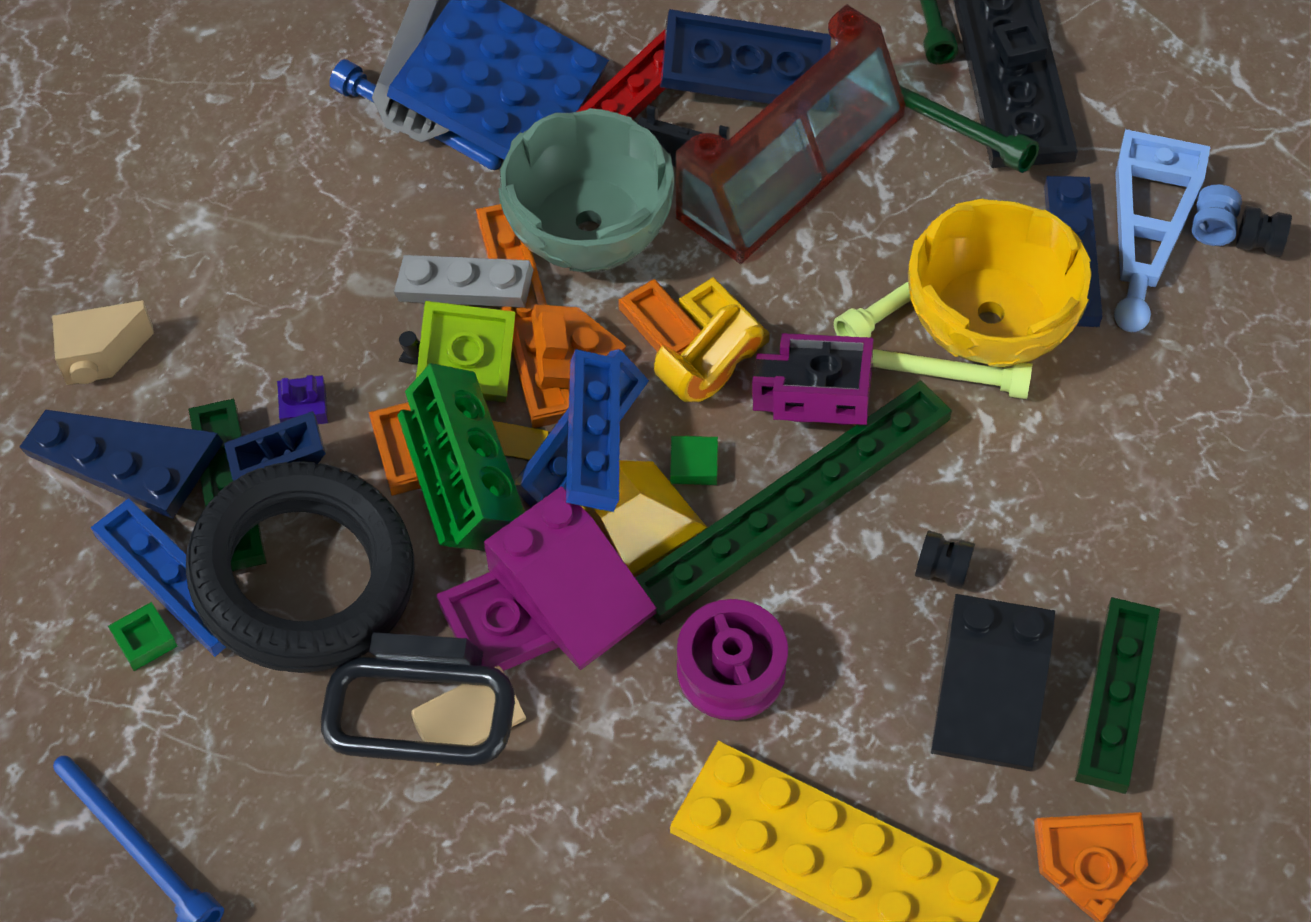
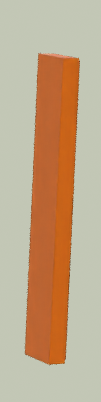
[476,204,569,428]

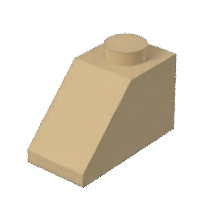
[52,300,154,385]

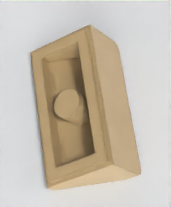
[411,666,526,766]

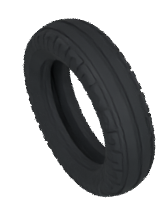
[186,462,415,673]

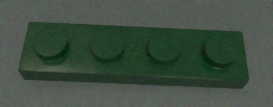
[188,398,267,571]
[1075,597,1160,794]

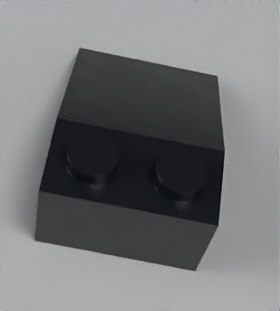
[930,594,1055,771]

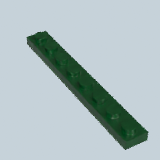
[635,380,952,625]

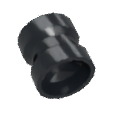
[1236,205,1292,257]
[915,530,975,590]

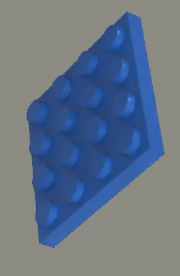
[387,0,609,160]

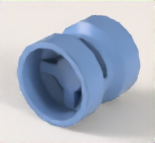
[1191,184,1242,246]

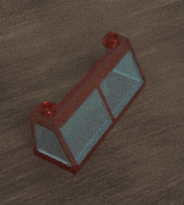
[676,4,906,264]

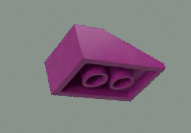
[484,486,657,671]

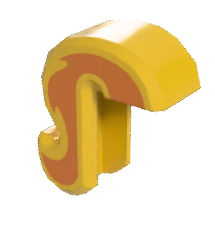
[654,304,763,402]

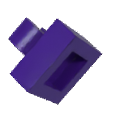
[277,375,328,424]

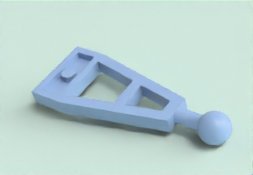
[1114,129,1210,332]

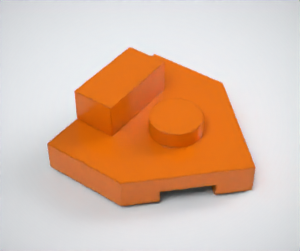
[531,304,627,388]
[1034,812,1148,922]

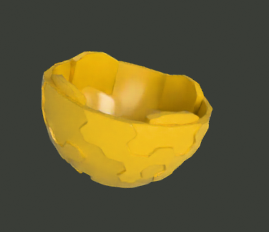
[908,198,1091,367]

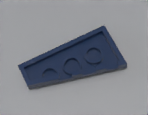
[20,410,224,519]

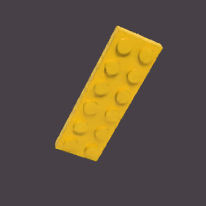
[670,741,999,922]

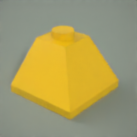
[580,460,708,577]

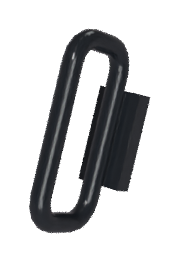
[321,633,515,766]

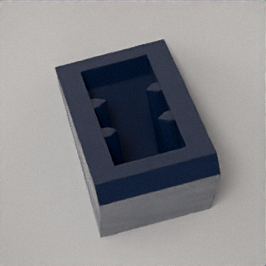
[224,411,326,481]

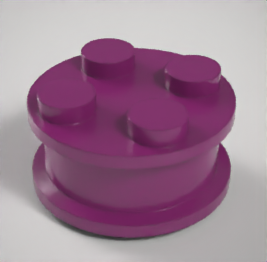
[677,599,788,720]

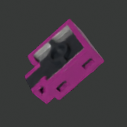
[752,333,873,425]

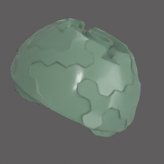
[498,109,674,272]

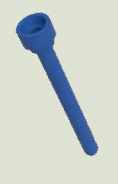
[329,59,502,170]
[53,756,224,922]

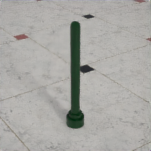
[920,0,958,65]
[865,73,1039,173]

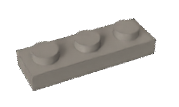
[394,255,534,307]

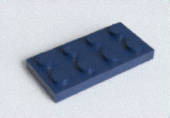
[660,9,831,112]

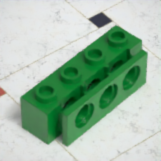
[397,363,525,551]

